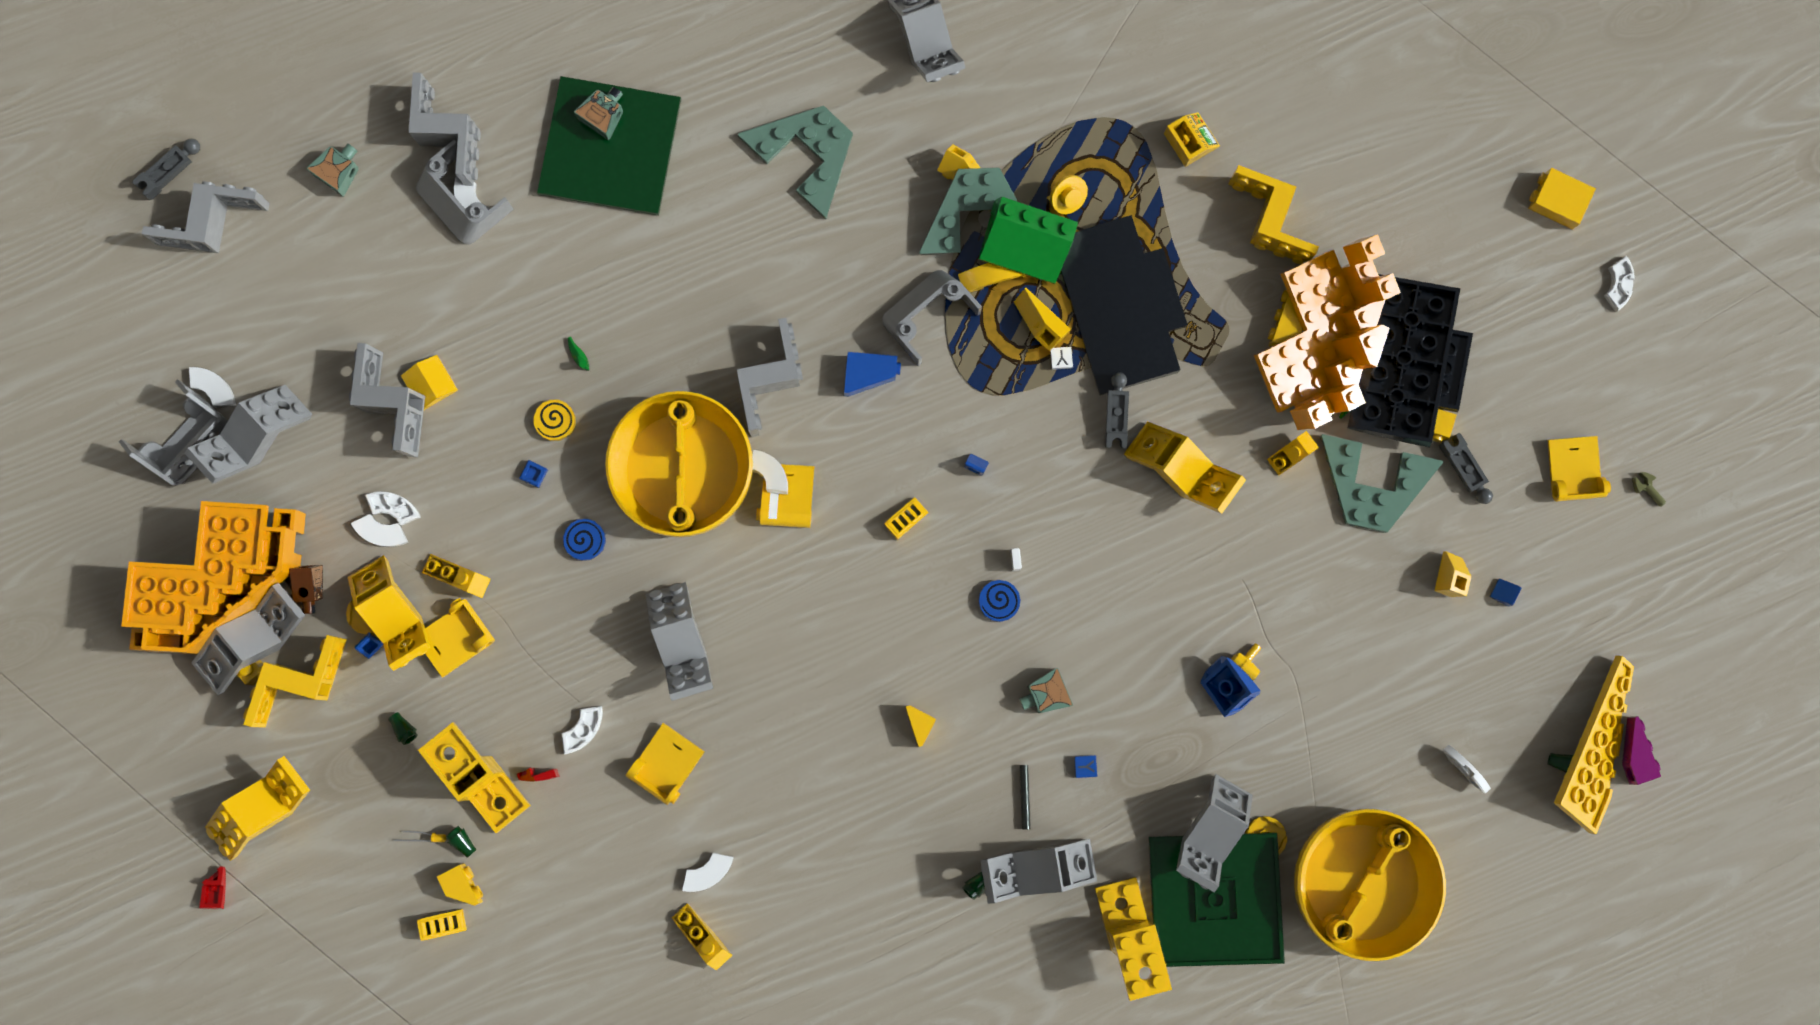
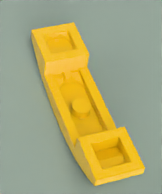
[958,263,1028,293]

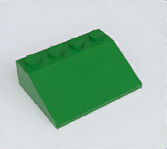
[979,197,1078,284]

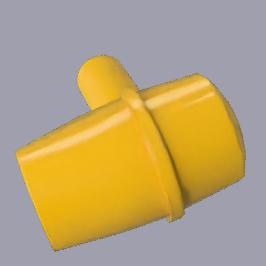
[1231,643,1261,680]

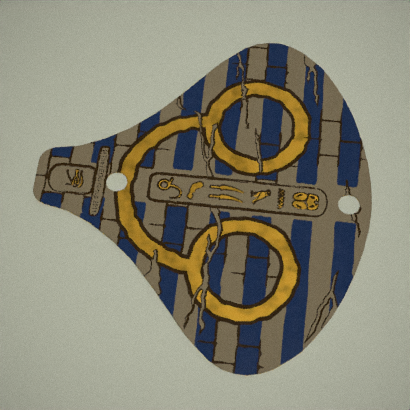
[945,117,1229,396]

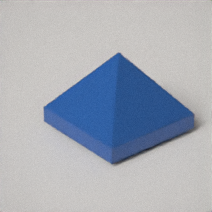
[354,632,383,659]

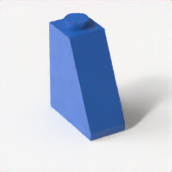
[844,352,901,397]

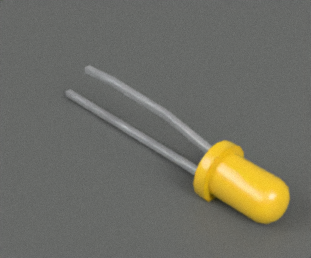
[394,831,447,843]

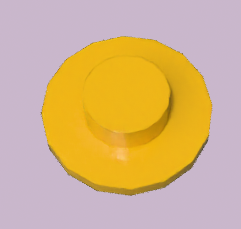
[1047,175,1088,214]

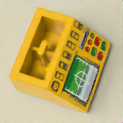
[1164,112,1220,167]

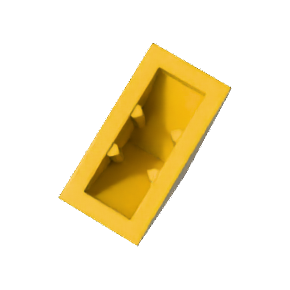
[905,705,936,747]

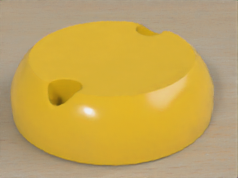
[605,391,753,537]
[1294,809,1446,961]

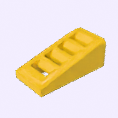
[884,497,929,540]
[417,909,467,941]

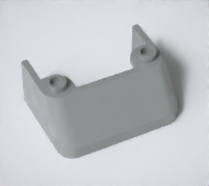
[416,140,514,245]
[882,270,982,366]
[119,379,228,485]

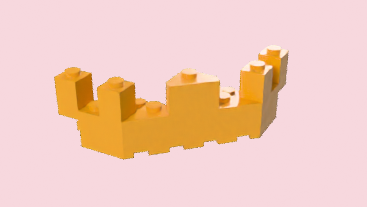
[1254,234,1401,430]
[121,501,306,655]

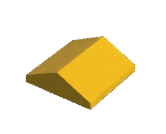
[401,355,458,410]

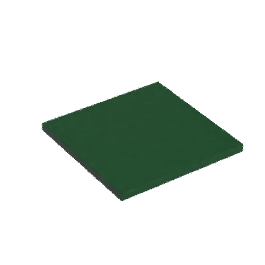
[537,76,681,216]
[1149,833,1285,967]

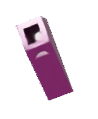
[1622,716,1661,785]

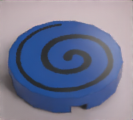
[563,519,606,561]
[978,580,1021,622]

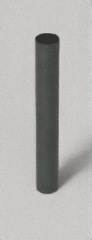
[1020,765,1031,830]

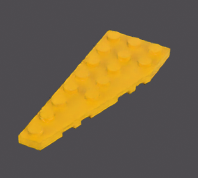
[1554,655,1634,834]

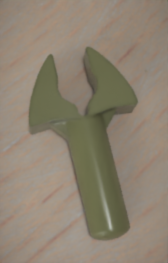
[1632,472,1666,507]

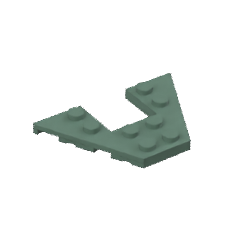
[738,105,853,219]
[919,167,1018,254]
[1320,434,1443,533]

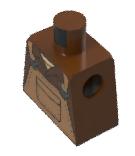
[290,565,323,614]

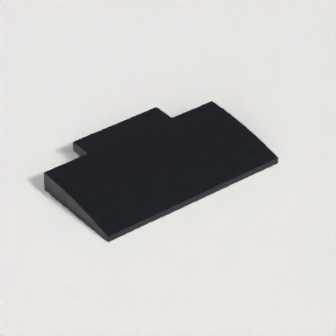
[1061,215,1188,395]
[1347,274,1473,448]

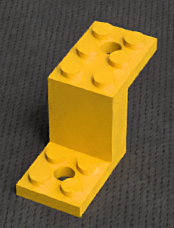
[1228,165,1319,264]
[1124,421,1246,514]
[347,555,431,671]
[243,635,347,727]
[418,722,531,833]
[205,756,310,861]
[1095,877,1172,1001]

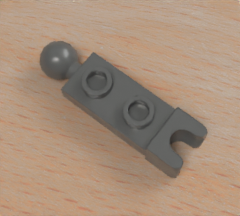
[133,139,200,200]
[1105,372,1129,448]
[1439,433,1493,504]

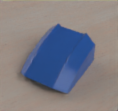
[1201,656,1261,717]

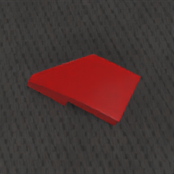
[517,768,560,782]
[199,866,226,909]

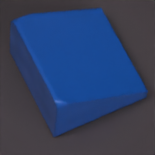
[964,454,989,476]
[1490,578,1522,607]

